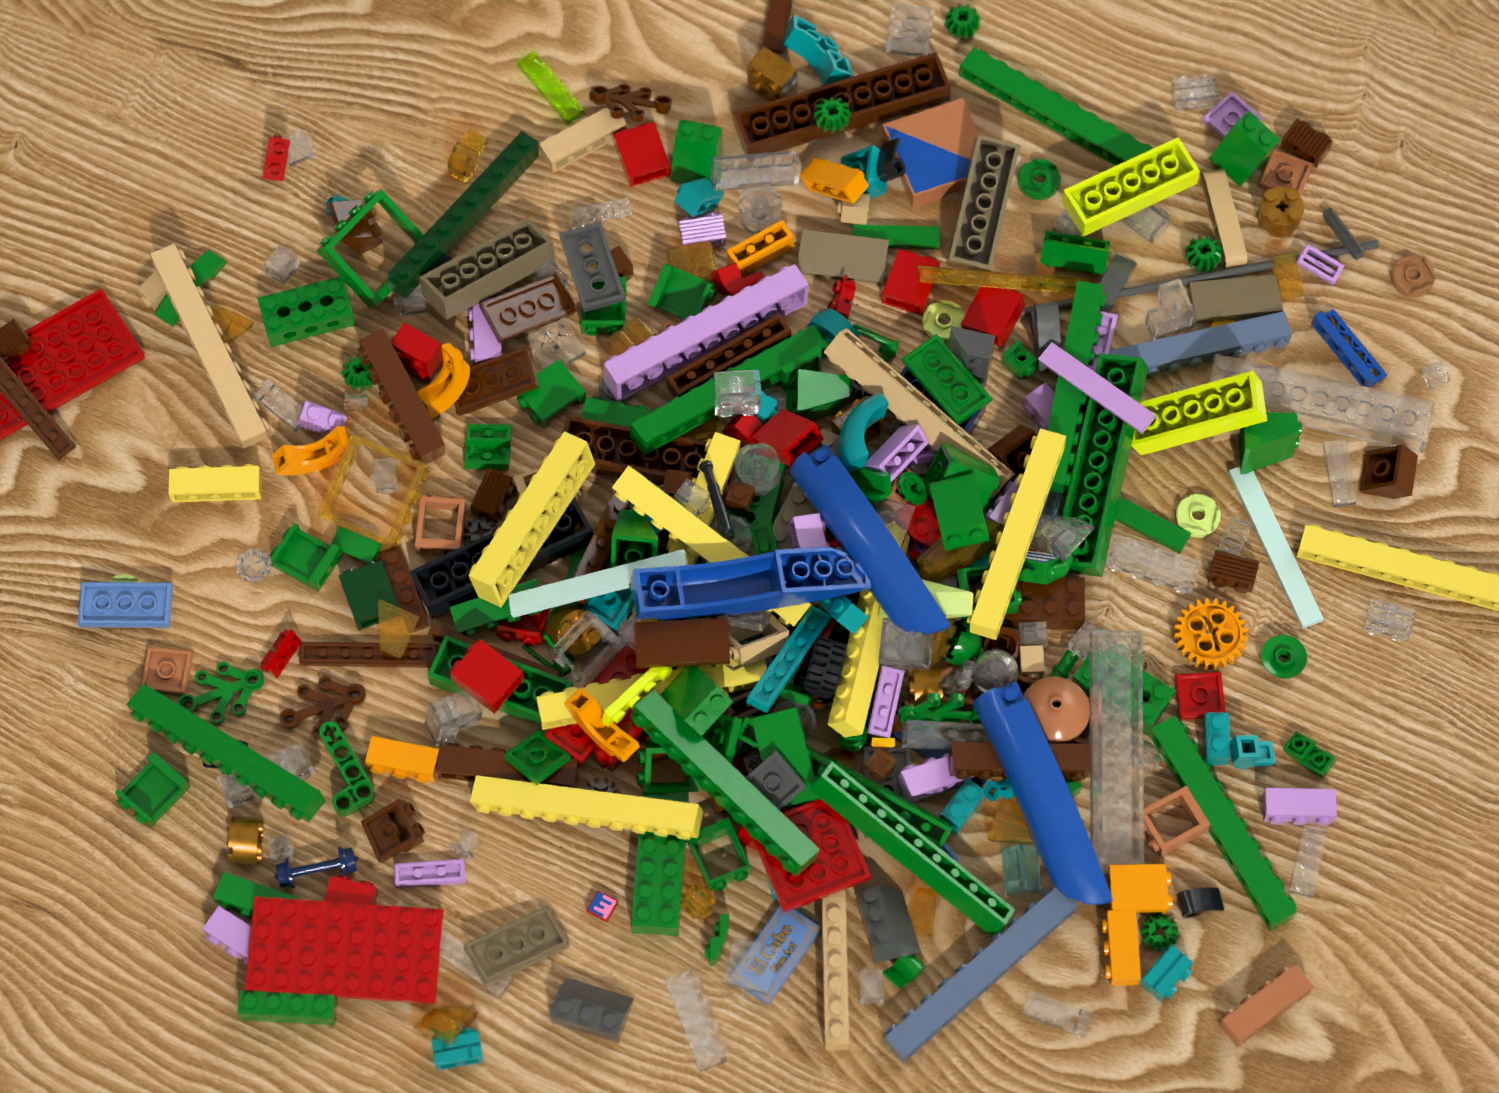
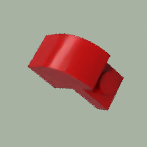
[710,262,764,297]

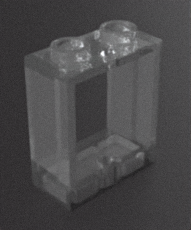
[550,610,626,685]

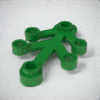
[178,662,264,725]
[898,692,983,733]

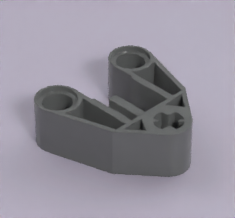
[1030,302,1061,371]

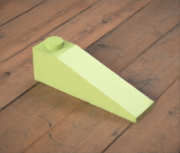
[879,579,973,624]

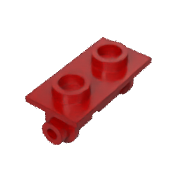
[262,135,290,181]
[827,275,856,319]
[260,629,302,678]

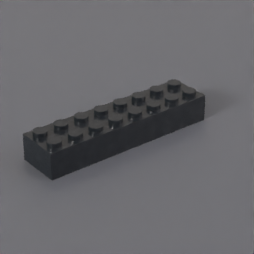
[409,496,593,619]

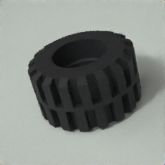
[802,636,847,699]

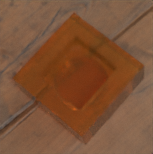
[864,748,897,781]

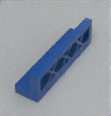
[1311,309,1387,391]

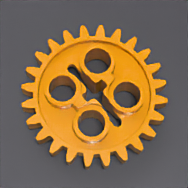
[1174,598,1248,671]

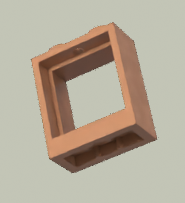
[415,495,467,556]
[1136,786,1211,857]

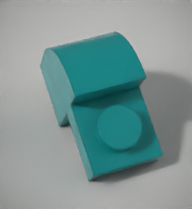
[806,308,860,343]
[1230,735,1276,769]

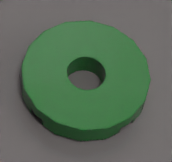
[1018,159,1061,200]

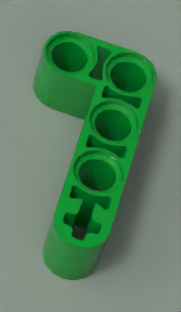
[319,721,375,817]

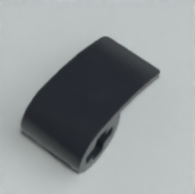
[876,138,906,182]
[1176,888,1224,918]

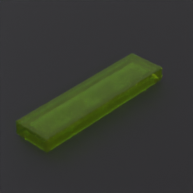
[517,51,585,125]

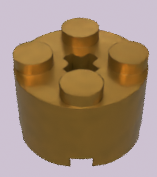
[1257,187,1304,238]
[546,605,600,655]
[907,666,943,710]
[228,816,264,864]

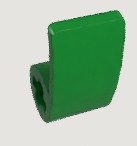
[882,954,926,989]

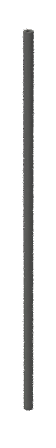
[1020,240,1379,317]

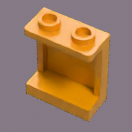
[1108,864,1172,915]

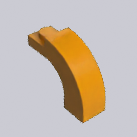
[417,342,470,419]
[272,426,350,476]
[564,687,640,762]

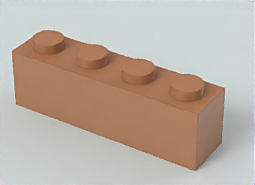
[1219,964,1314,1048]

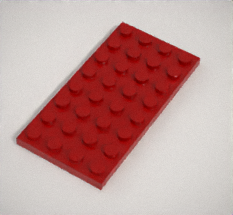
[0,288,145,440]
[245,897,444,1004]

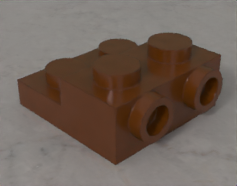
[361,799,425,863]

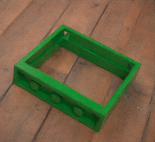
[316,189,423,308]

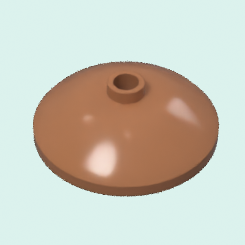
[1024,677,1090,744]

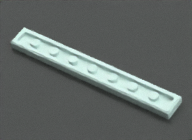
[1228,467,1324,629]
[509,549,687,618]

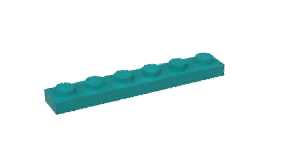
[746,606,832,713]

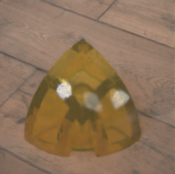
[413,1005,479,1046]

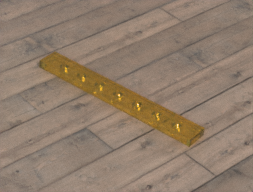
[916,266,1091,294]

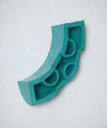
[783,15,853,86]
[838,393,889,473]

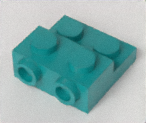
[582,587,636,631]

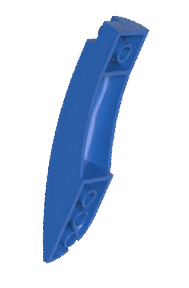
[791,444,951,634]
[631,547,871,621]
[973,682,1113,905]

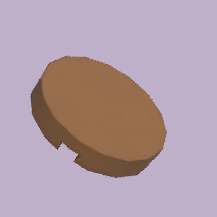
[1391,255,1435,298]

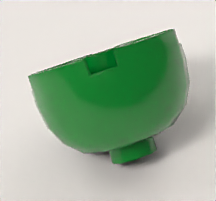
[941,619,984,666]

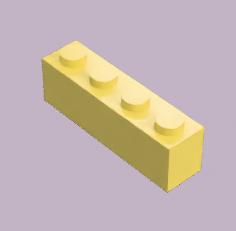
[169,464,262,503]

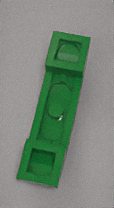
[155,250,227,327]

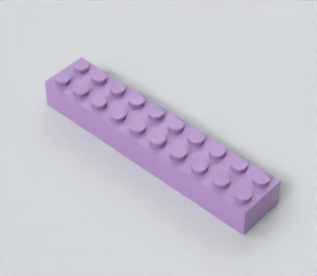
[604,264,809,401]

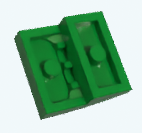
[464,424,512,470]

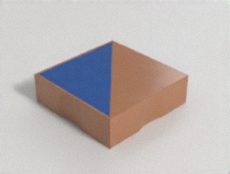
[882,98,979,208]

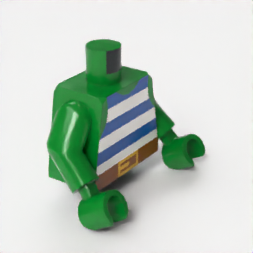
[1018,538,1080,585]

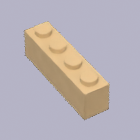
[539,106,627,173]

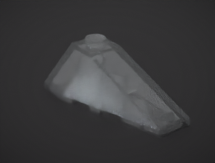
[1032,514,1094,561]

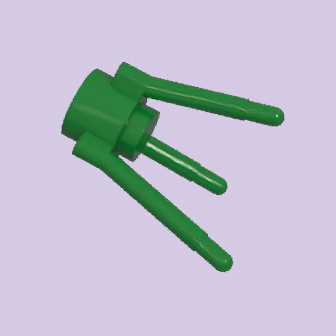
[853,324,899,362]
[522,634,576,677]

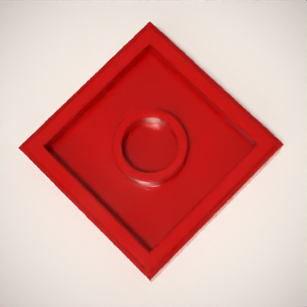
[1175,672,1226,720]

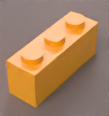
[800,158,869,204]
[726,220,794,277]
[365,736,439,783]
[1102,910,1141,986]

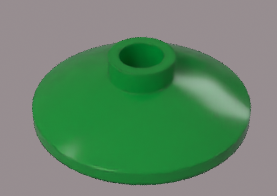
[1261,635,1307,679]

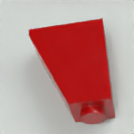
[721,410,767,457]

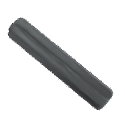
[1323,208,1364,260]

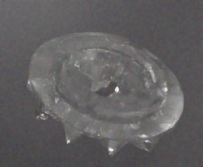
[236,548,273,584]

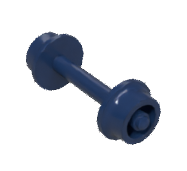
[274,846,359,889]

